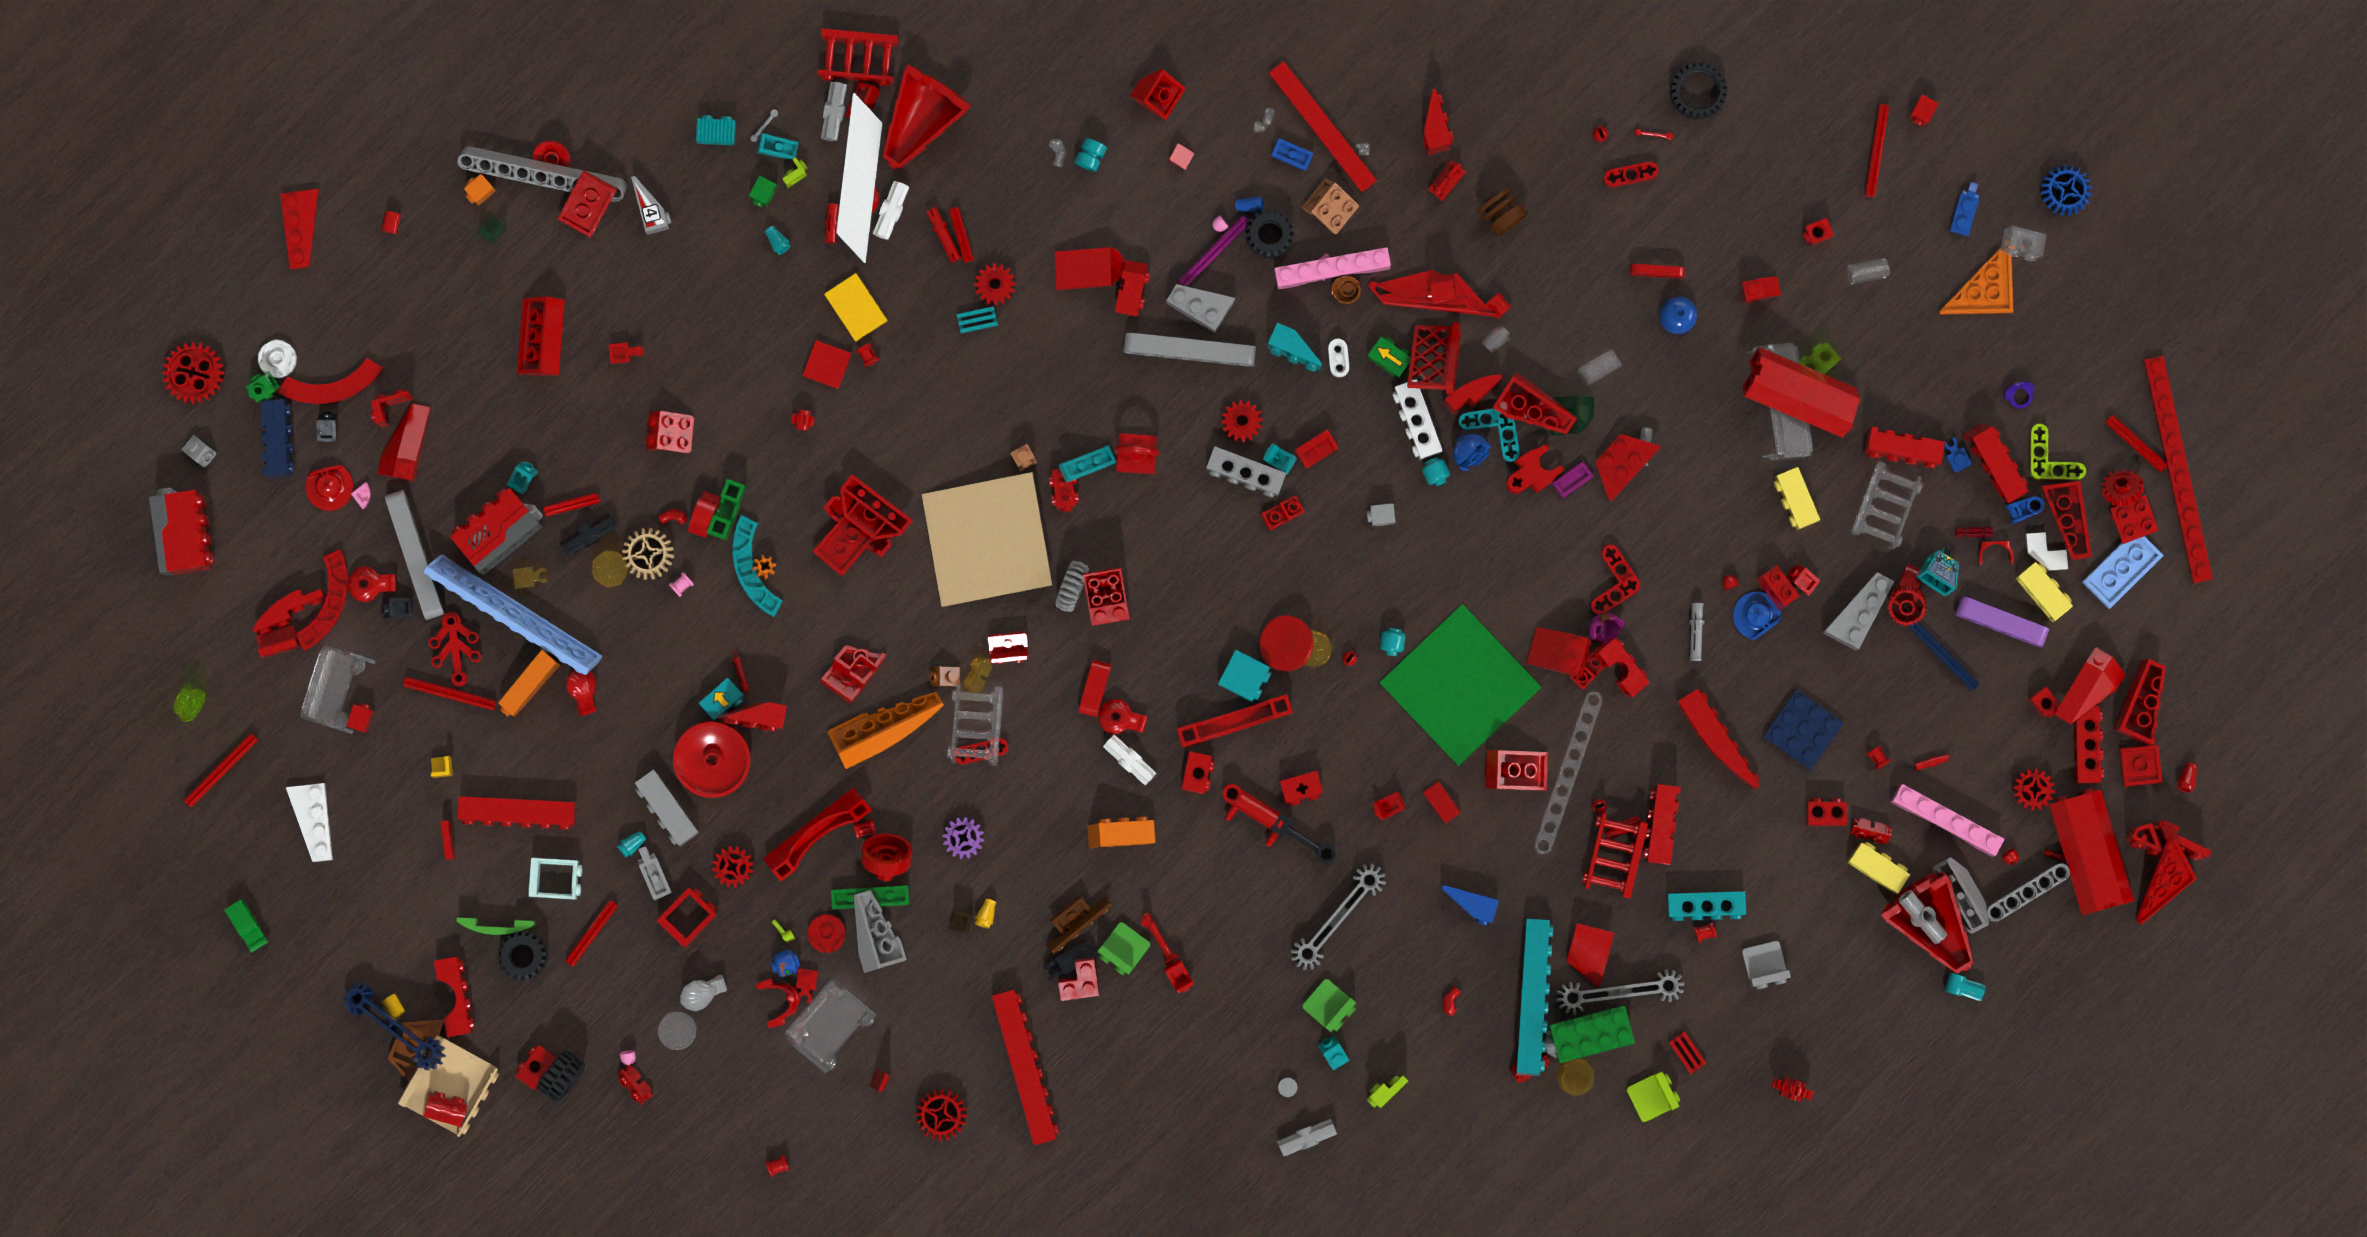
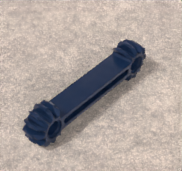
[343,983,446,1071]

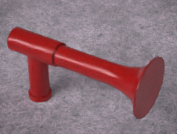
[1141,913,1180,965]

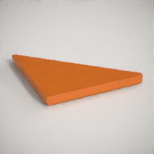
[1939,240,2013,315]

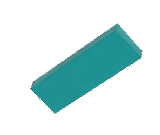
[1059,445,1117,483]

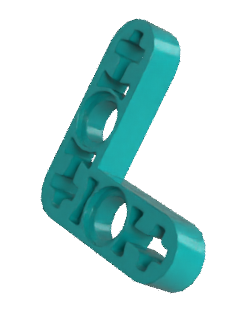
[1458,409,1520,463]

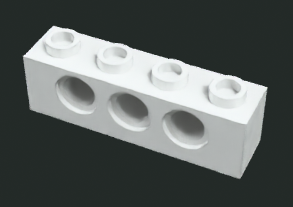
[1392,379,1442,461]

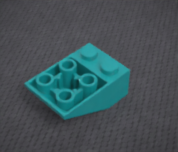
[1267,323,1322,372]

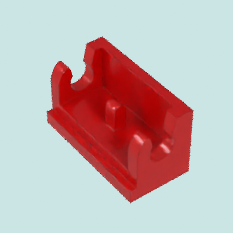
[1295,429,1338,469]

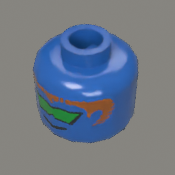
[771,949,800,977]

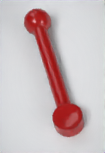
[1634,128,1674,141]

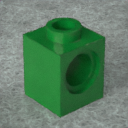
[749,176,778,207]

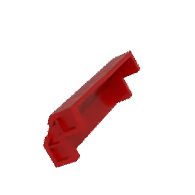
[1742,347,1860,438]
[2049,788,2134,915]

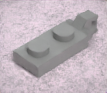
[638,846,672,900]

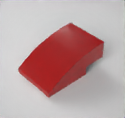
[1443,374,1503,414]

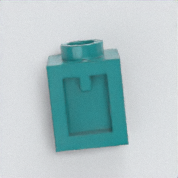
[506,461,538,495]

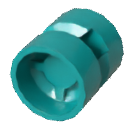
[1074,138,1107,172]

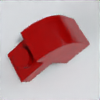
[688,491,721,538]

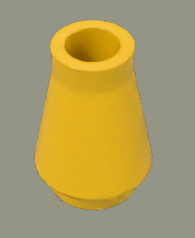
[975,899,996,929]

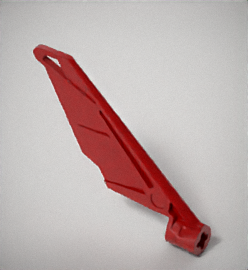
[1369,270,1512,319]

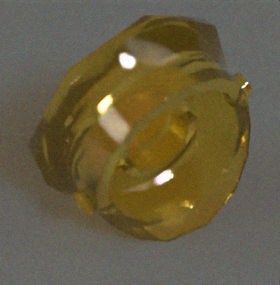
[592,550,629,588]
[1304,630,1333,667]
[1557,1059,1595,1096]

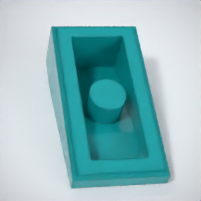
[756,133,799,160]

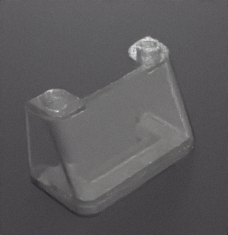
[785,979,876,1073]

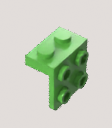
[1098,922,1150,975]
[1303,979,1356,1032]

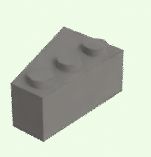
[1166,284,1235,333]

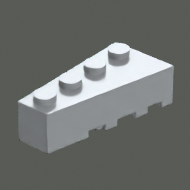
[1822,572,1894,651]

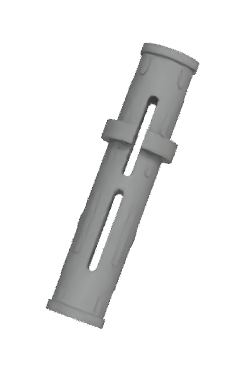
[1689,603,1705,661]

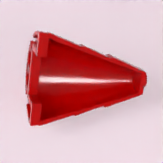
[883,64,971,169]
[1881,871,1973,973]

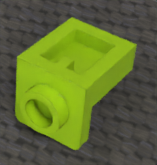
[782,157,807,188]

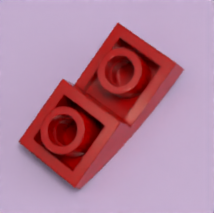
[1260,495,1305,531]
[1569,647,1604,690]

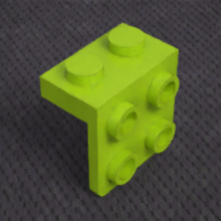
[1627,1072,1680,1122]

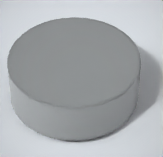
[1278,1078,1298,1097]

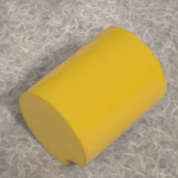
[381,994,405,1018]

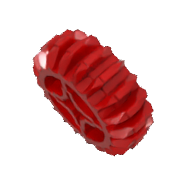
[915,1089,968,1141]

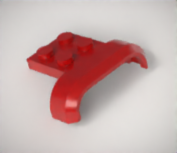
[813,496,891,577]

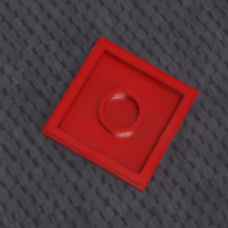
[802,340,852,390]
[2119,744,2163,787]

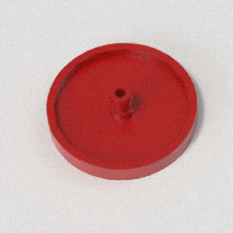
[1260,615,1314,672]

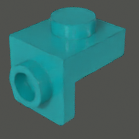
[1263,443,1297,475]
[1318,1036,1350,1071]

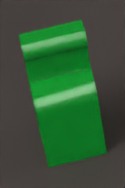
[224,900,268,953]

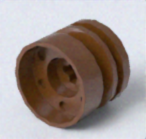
[1477,188,1528,237]

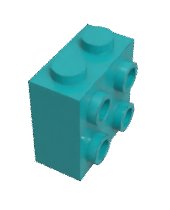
[1218,650,1271,702]

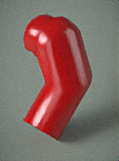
[1442,986,1461,1016]

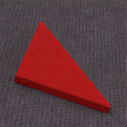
[2136,834,2197,925]

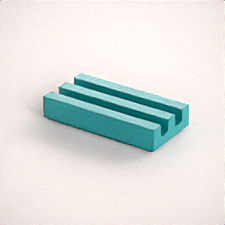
[957,306,998,334]

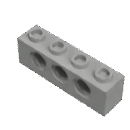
[1206,446,1286,498]

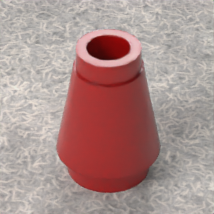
[2177,763,2197,793]

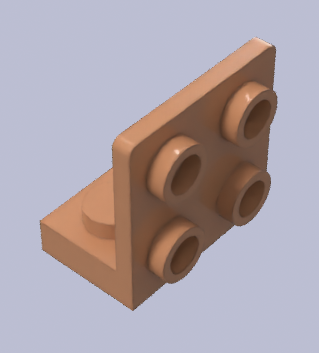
[1301,178,1359,234]

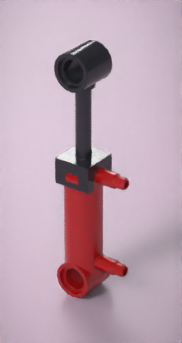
[1222,784,1336,864]

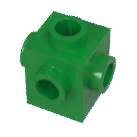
[246,371,280,403]

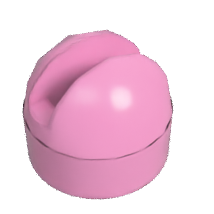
[1213,215,1229,232]
[619,1050,636,1065]

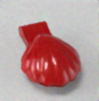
[348,566,396,602]
[566,669,597,716]
[1099,699,1148,735]

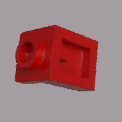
[1786,564,1820,596]

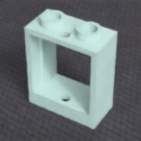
[529,858,582,900]

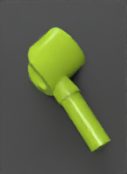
[772,919,795,942]

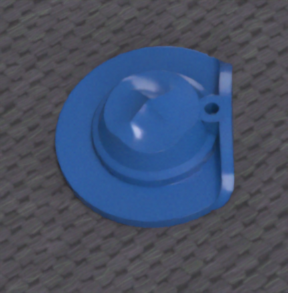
[1733,592,1782,640]

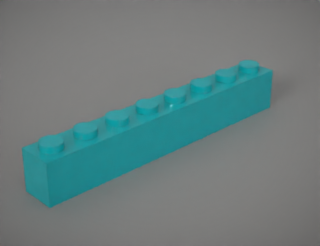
[1517,919,1553,1076]

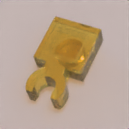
[513,567,548,589]

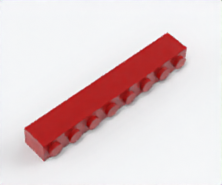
[992,990,1059,1145]

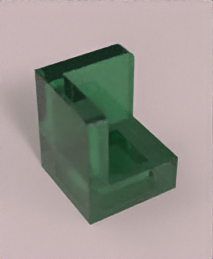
[476,216,507,245]

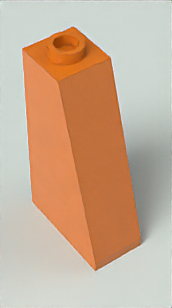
[498,650,560,717]

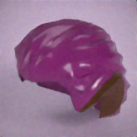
[1588,613,1625,643]

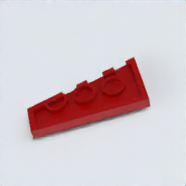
[280,189,319,270]

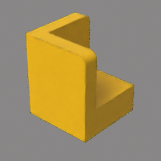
[431,756,453,778]

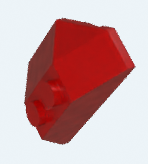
[840,474,913,540]

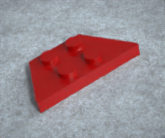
[1595,434,1661,501]

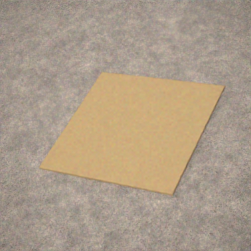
[922,472,1052,607]

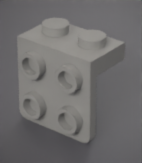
[1742,941,1791,990]

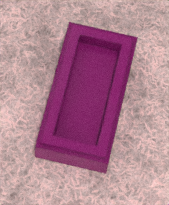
[1551,461,1594,499]

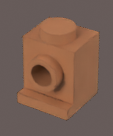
[1011,444,1037,472]

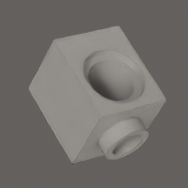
[1367,504,1396,527]

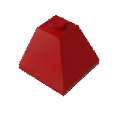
[1130,69,1186,120]

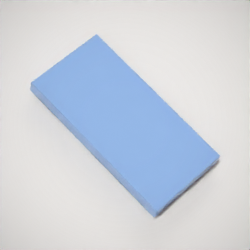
[2082,536,2164,609]

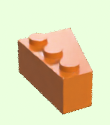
[1087,817,1155,848]

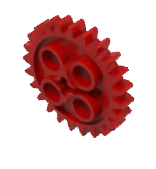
[162,342,225,405]

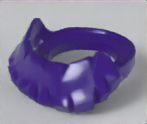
[2004,381,2034,409]

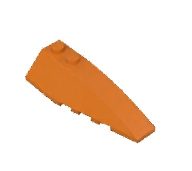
[827,692,944,769]

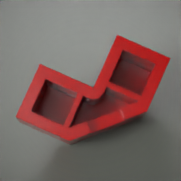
[1115,260,1150,316]

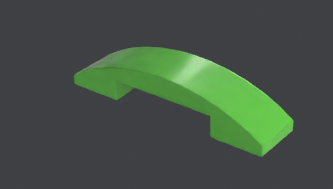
[457,918,536,935]

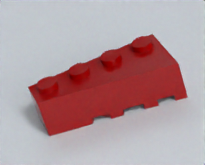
[1962,423,2029,503]
[1863,426,1945,469]
[2041,481,2092,561]
[2113,659,2166,745]
[1643,784,1681,865]

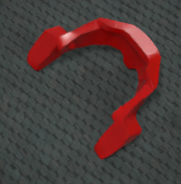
[756,979,799,1028]

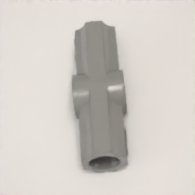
[821,82,847,141]
[1898,890,1948,944]
[1277,1119,1337,1156]

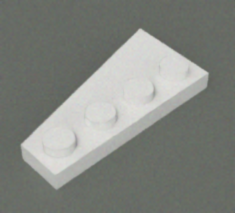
[286,783,333,862]

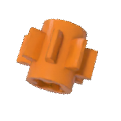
[752,555,776,580]

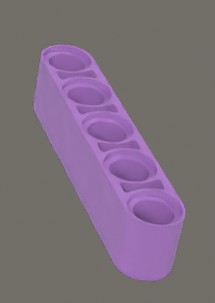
[1955,596,2049,648]

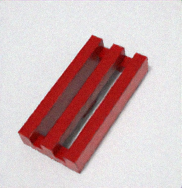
[440,820,455,860]
[1668,1031,1707,1074]

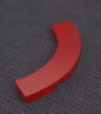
[277,358,384,404]
[295,549,348,651]

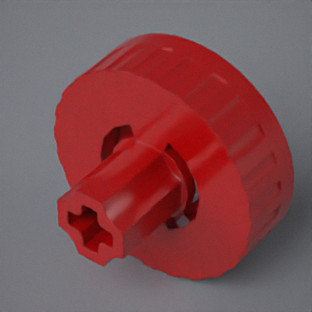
[861,833,912,881]

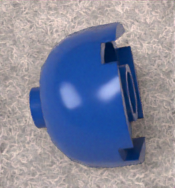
[1659,296,1697,335]
[1453,434,1491,471]

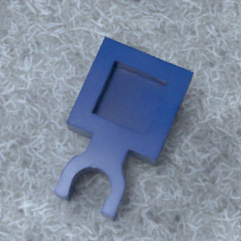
[1944,437,1972,473]

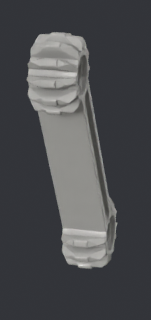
[1291,864,1386,970]
[1556,969,1684,1015]

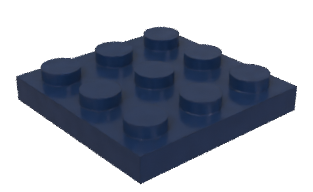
[1763,690,1844,770]

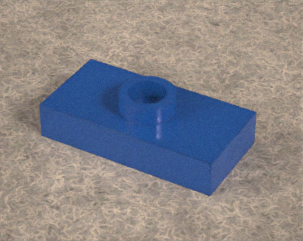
[1271,138,1314,172]

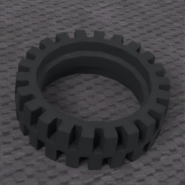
[1670,62,1727,120]

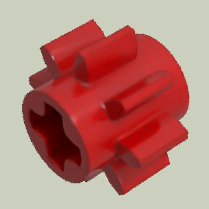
[791,410,815,431]

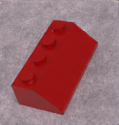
[517,296,565,376]

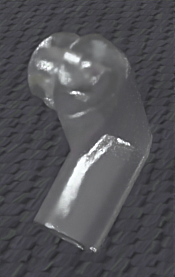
[1049,139,1067,168]

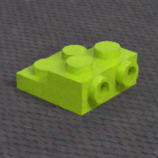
[1366,1075,1408,1108]

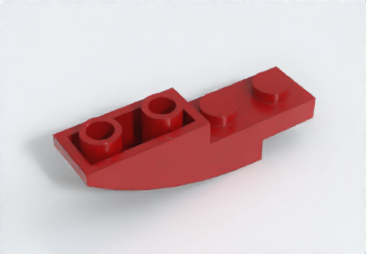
[253,589,326,635]

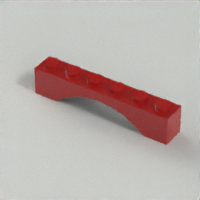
[1177,694,1293,749]
[763,787,872,882]

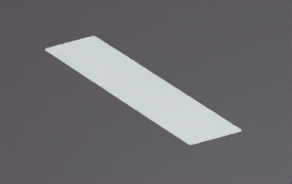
[837,93,882,263]

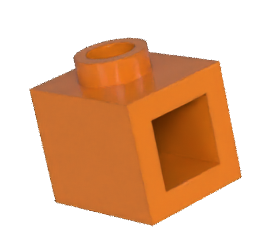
[464,174,496,206]

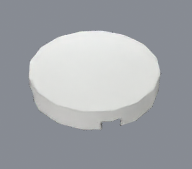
[258,340,297,378]

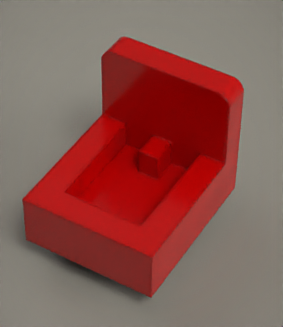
[1373,791,1407,820]
[1163,959,1194,993]

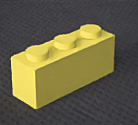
[1774,467,1820,530]
[2015,562,2073,622]
[1847,842,1910,894]

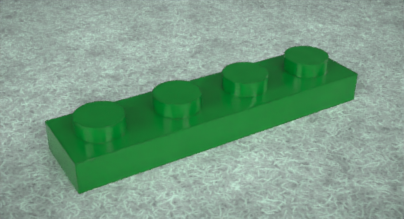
[831,885,909,910]

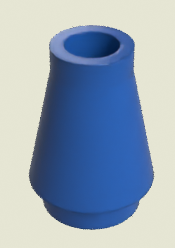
[1235,196,1264,214]

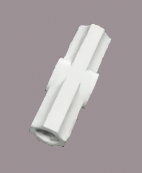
[873,181,909,240]
[1103,735,1157,786]

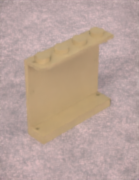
[398,1034,499,1137]

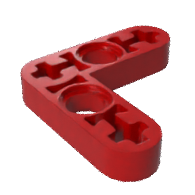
[1591,545,1640,615]

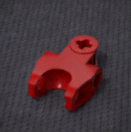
[1506,444,1564,494]

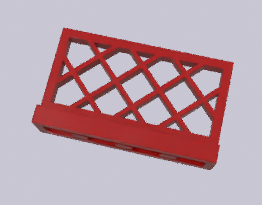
[1407,322,1461,394]

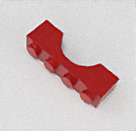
[434,957,475,1037]

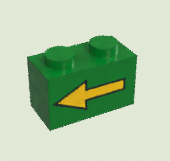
[1367,337,1411,379]

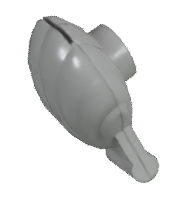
[680,975,727,1011]

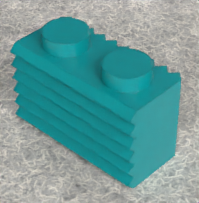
[696,115,736,145]

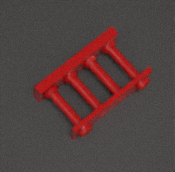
[817,28,899,86]
[1582,811,1648,898]

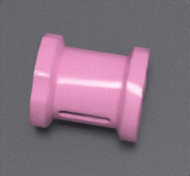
[669,572,694,597]

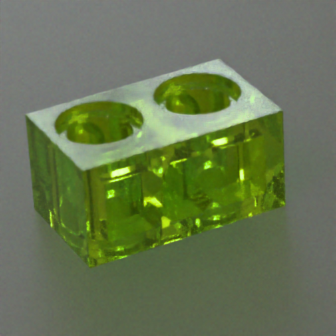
[1797,342,1841,374]

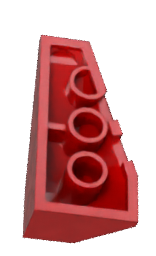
[1493,372,1577,434]
[377,404,431,482]
[2054,647,2126,724]

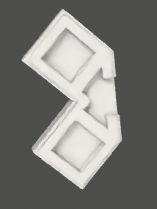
[2025,532,2068,571]

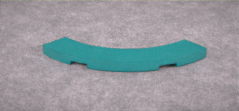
[732,515,783,618]

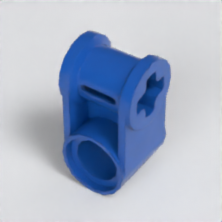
[2005,496,2044,524]

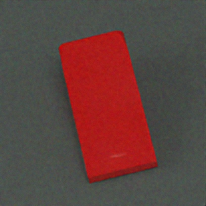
[1423,782,1461,824]
[870,1069,891,1092]

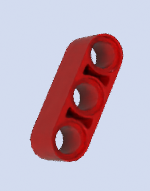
[1078,659,1112,718]

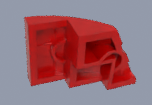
[820,645,886,704]
[1566,923,1614,988]

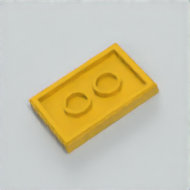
[824,273,888,342]

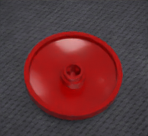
[673,721,751,798]

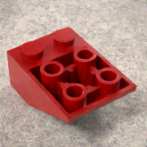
[1422,89,1454,156]
[1083,567,1130,626]
[717,702,787,732]

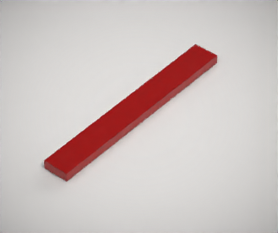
[1269,61,1377,193]

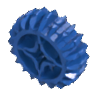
[2040,165,2092,216]

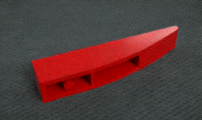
[1677,689,1760,789]

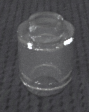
[1481,326,1510,353]

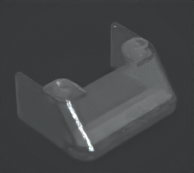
[301,646,376,734]

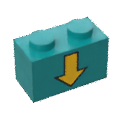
[699,678,744,721]

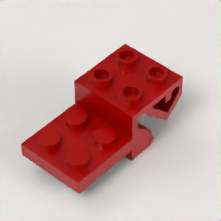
[2125,820,2212,861]

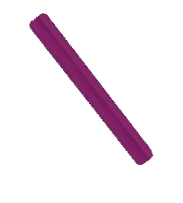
[1178,216,1249,287]

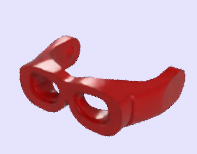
[1978,541,2014,565]

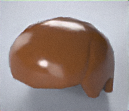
[1331,275,1361,304]

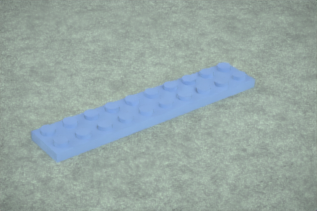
[424,554,602,675]

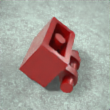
[423,1091,467,1127]

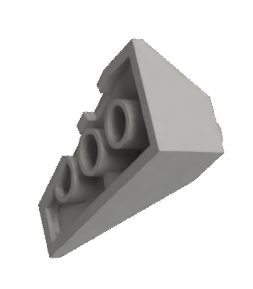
[854,890,907,973]

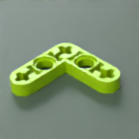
[2029,424,2086,481]

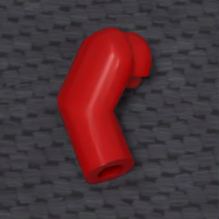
[658,508,687,524]

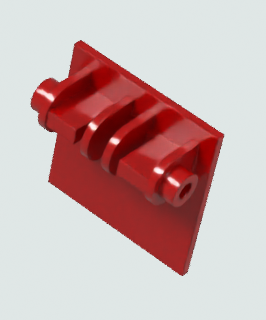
[2110,495,2159,544]

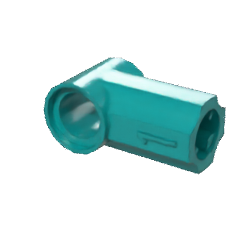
[1944,972,1986,1001]

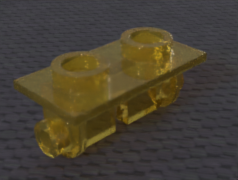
[962,655,993,696]

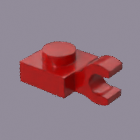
[609,342,644,364]

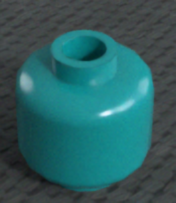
[1422,457,1450,487]
[1380,628,1406,656]

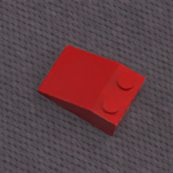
[1526,627,1592,678]
[1485,750,1548,791]

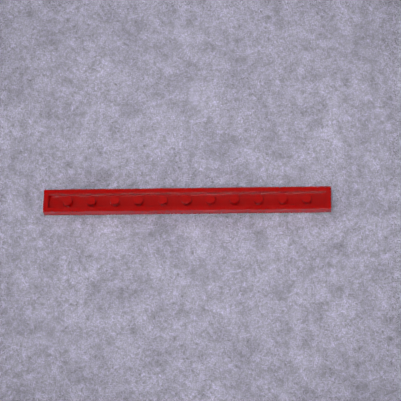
[2143,356,2213,584]

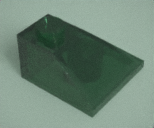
[1550,395,1594,436]

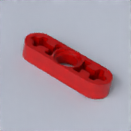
[1603,162,1659,188]
[1629,264,1685,278]
[953,738,1008,765]

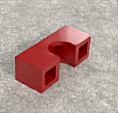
[1592,638,1650,697]

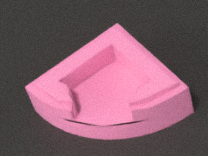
[351,482,371,509]

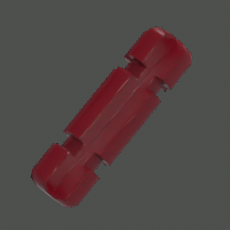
[1955,527,1993,538]

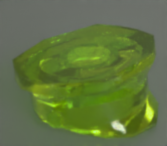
[173,684,206,722]

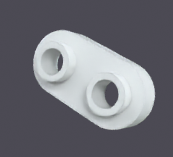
[1328,339,1349,378]

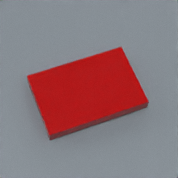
[557,170,617,238]
[1055,247,1113,290]

